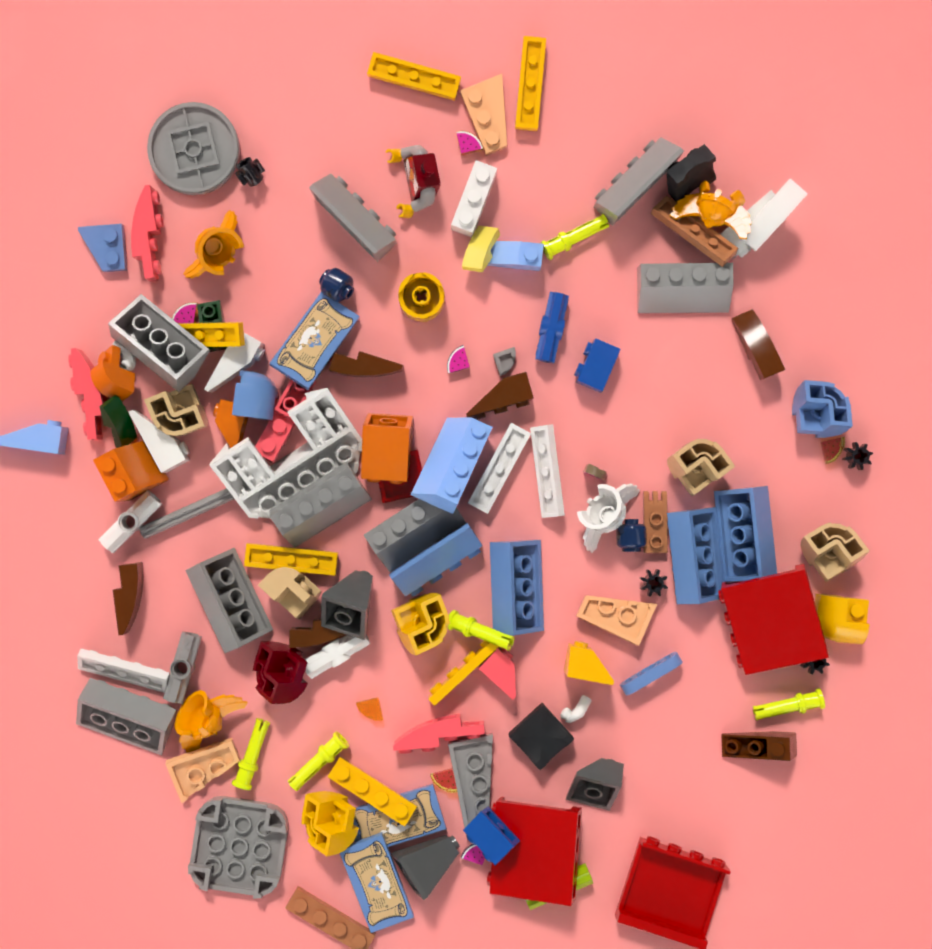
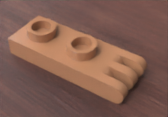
[643,491,668,553]

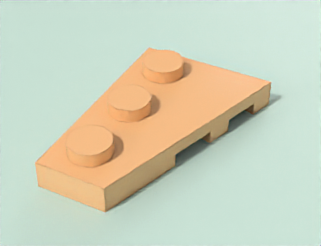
[460,74,507,156]
[576,595,657,646]
[166,738,240,803]

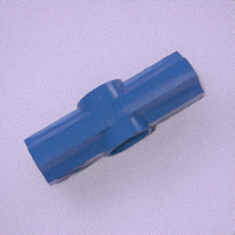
[535,292,569,364]

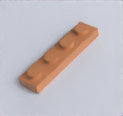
[651,196,739,267]
[285,886,376,949]

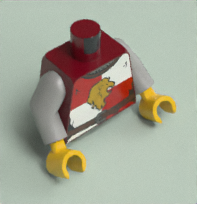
[385,145,440,218]

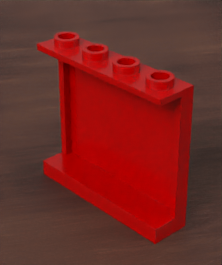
[718,564,829,675]
[487,797,582,906]
[615,836,731,949]

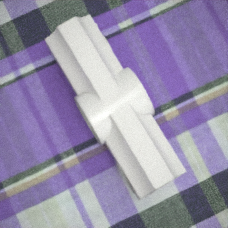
[98,490,162,553]
[305,634,371,679]

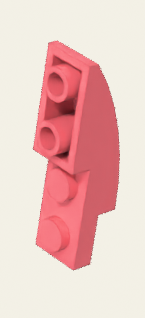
[131,185,164,282]
[68,348,107,440]
[255,380,316,463]
[393,714,485,754]

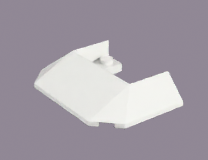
[209,388,362,520]

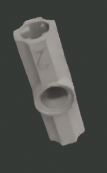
[163,631,202,704]

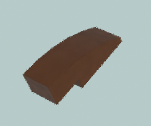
[731,309,785,380]
[329,351,404,377]
[113,562,144,636]
[289,618,345,648]

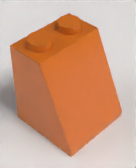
[361,413,413,484]
[93,440,169,502]

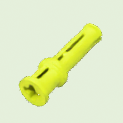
[540,214,609,260]
[448,610,515,651]
[753,688,825,721]
[232,718,270,790]
[288,731,349,791]

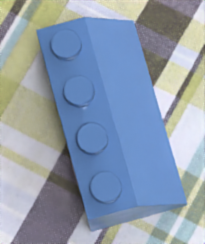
[714,486,777,582]
[667,507,725,604]
[389,522,483,597]
[490,540,544,636]

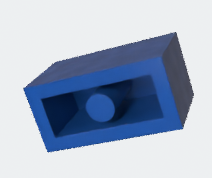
[574,338,621,393]
[463,806,520,865]

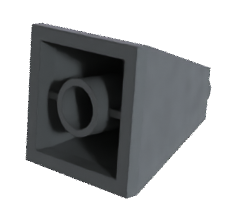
[321,570,373,640]
[391,835,460,900]

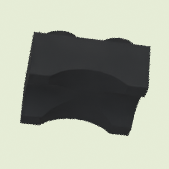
[666,144,716,202]
[508,703,574,770]

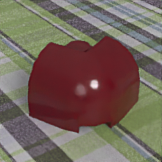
[252,641,308,704]

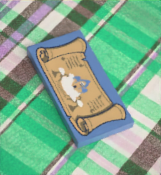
[270,292,360,390]
[353,784,446,847]
[340,832,414,933]

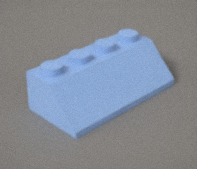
[411,417,493,514]

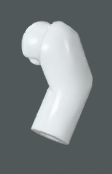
[112,340,136,371]
[560,695,592,723]

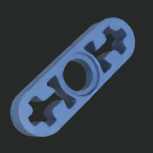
[620,652,683,696]

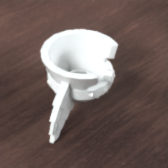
[577,483,640,553]

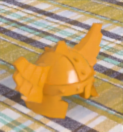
[670,180,752,239]
[183,210,244,279]
[175,690,248,753]

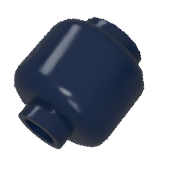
[319,268,354,302]
[616,519,646,552]

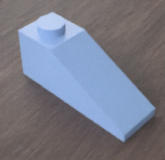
[487,241,544,271]
[0,420,69,455]

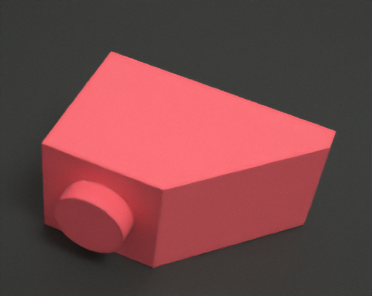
[479,647,516,700]

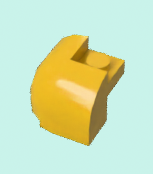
[391,593,450,656]
[815,593,870,644]
[302,791,359,857]

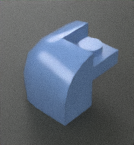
[232,370,279,420]
[792,380,853,438]

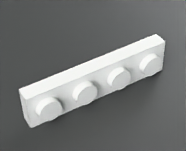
[468,423,531,514]
[530,424,565,518]
[77,649,170,693]

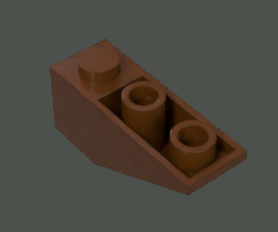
[466,372,534,420]
[721,731,797,761]

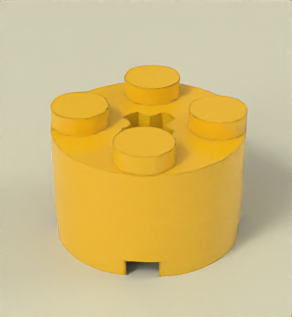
[398,272,445,322]

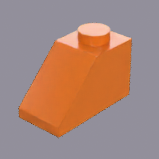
[213,399,248,448]

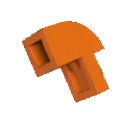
[90,345,135,402]

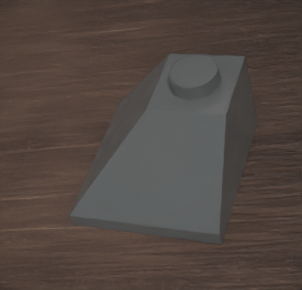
[566,758,624,811]

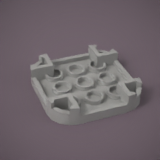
[188,796,288,899]

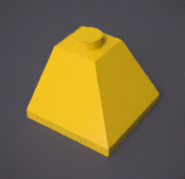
[564,641,614,685]

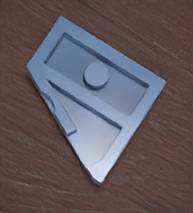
[78,224,127,272]

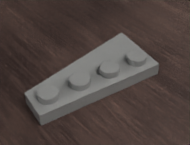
[448,733,493,827]

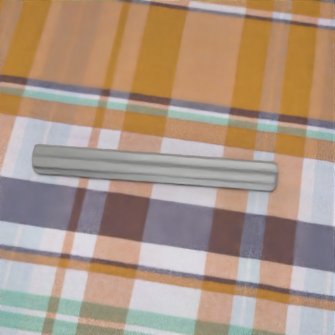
[140,488,234,539]

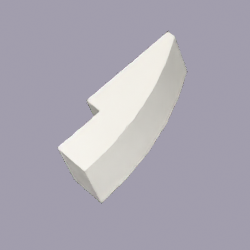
[741,178,808,251]

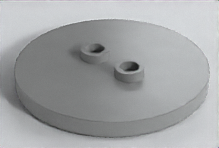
[147,102,240,195]

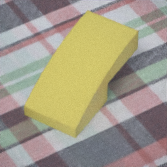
[462,225,500,272]

